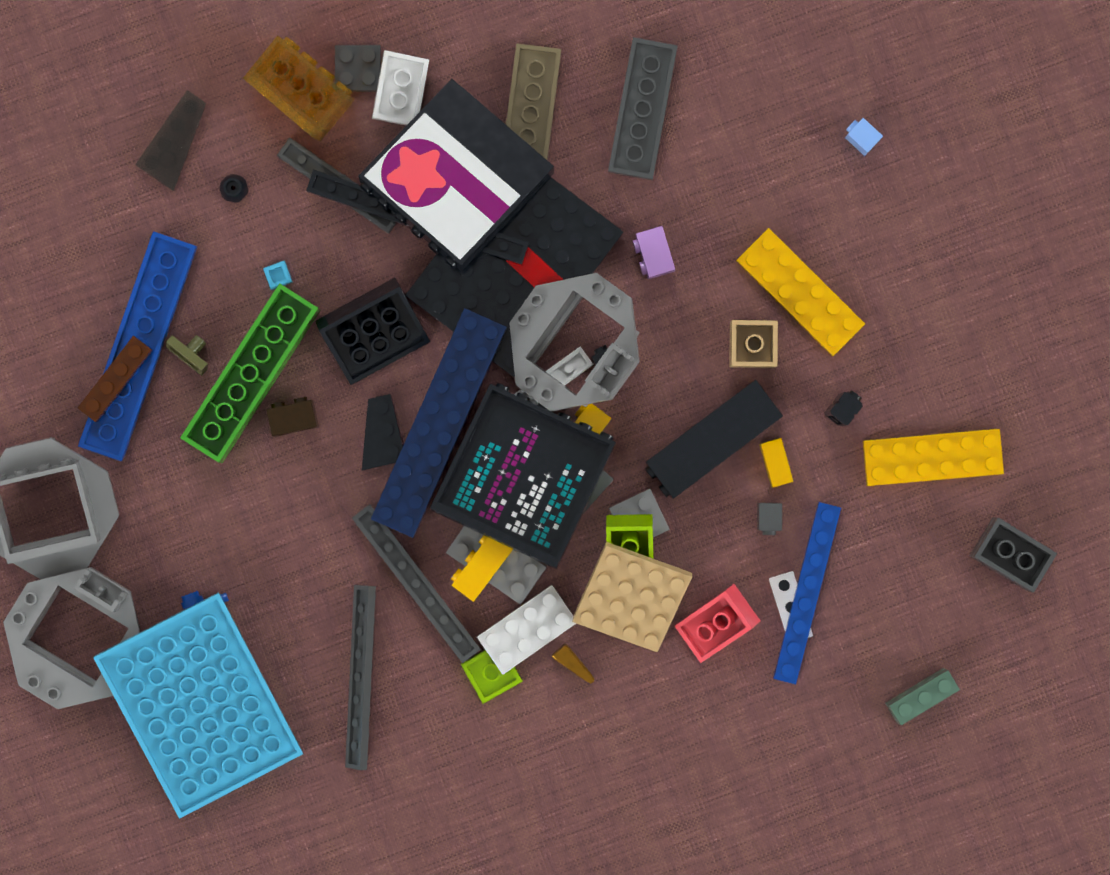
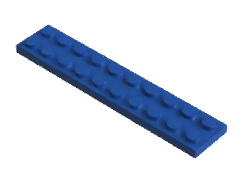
[78,231,197,461]

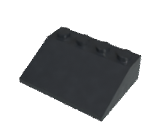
[315,278,430,385]

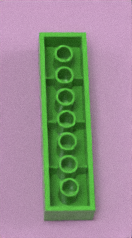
[180,283,321,463]

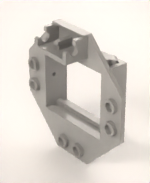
[509,273,640,412]
[0,437,120,579]
[3,567,140,709]

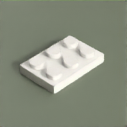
[372,50,429,126]

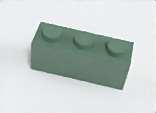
[885,668,960,725]

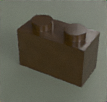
[266,397,319,437]

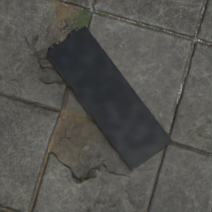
[645,380,783,499]

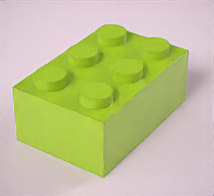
[606,514,654,559]

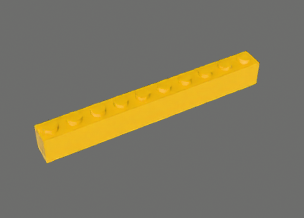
[451,404,612,602]

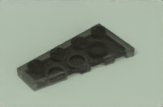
[135,90,206,191]

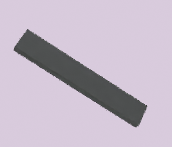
[277,137,396,234]

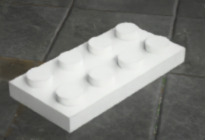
[477,585,576,675]

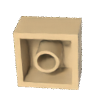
[729,320,778,368]

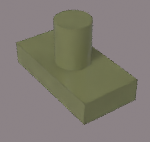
[166,335,208,376]

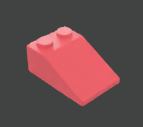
[675,584,761,663]

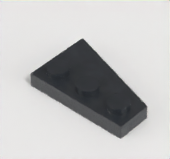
[361,394,403,471]

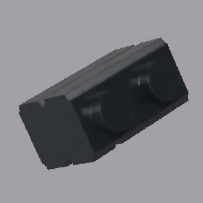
[824,390,863,427]

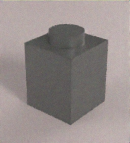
[757,503,782,535]

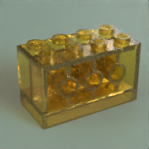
[243,35,355,141]

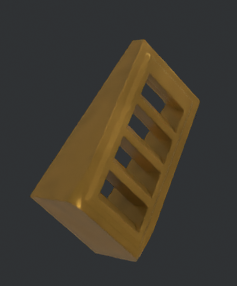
[552,644,594,684]

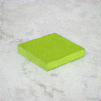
[461,650,523,704]

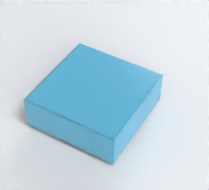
[263,261,293,290]

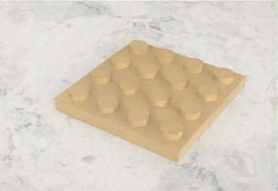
[572,542,692,652]

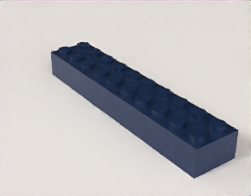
[371,308,507,538]

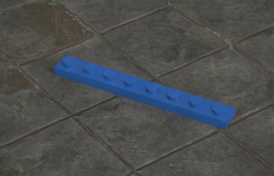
[773,502,841,684]

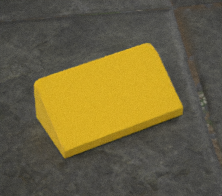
[759,438,794,488]

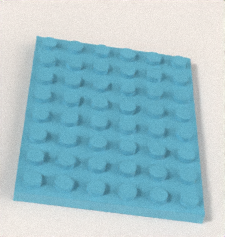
[93,592,303,819]

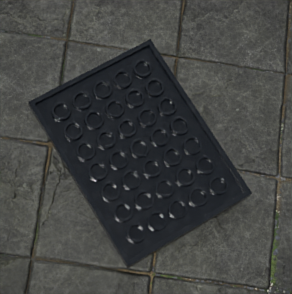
[405,177,624,378]

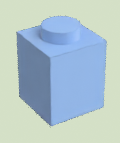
[845,118,883,156]

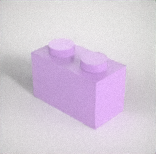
[633,226,675,279]

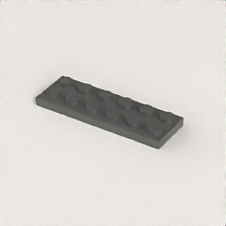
[608,37,678,180]

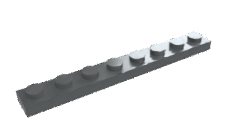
[352,504,481,663]
[345,585,376,770]

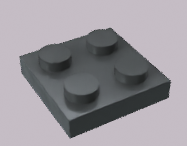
[335,45,381,92]

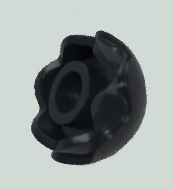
[220,174,248,203]

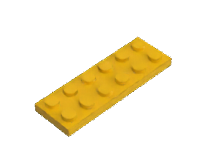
[736,228,865,357]
[863,429,1004,486]

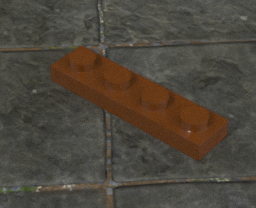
[78,336,153,422]

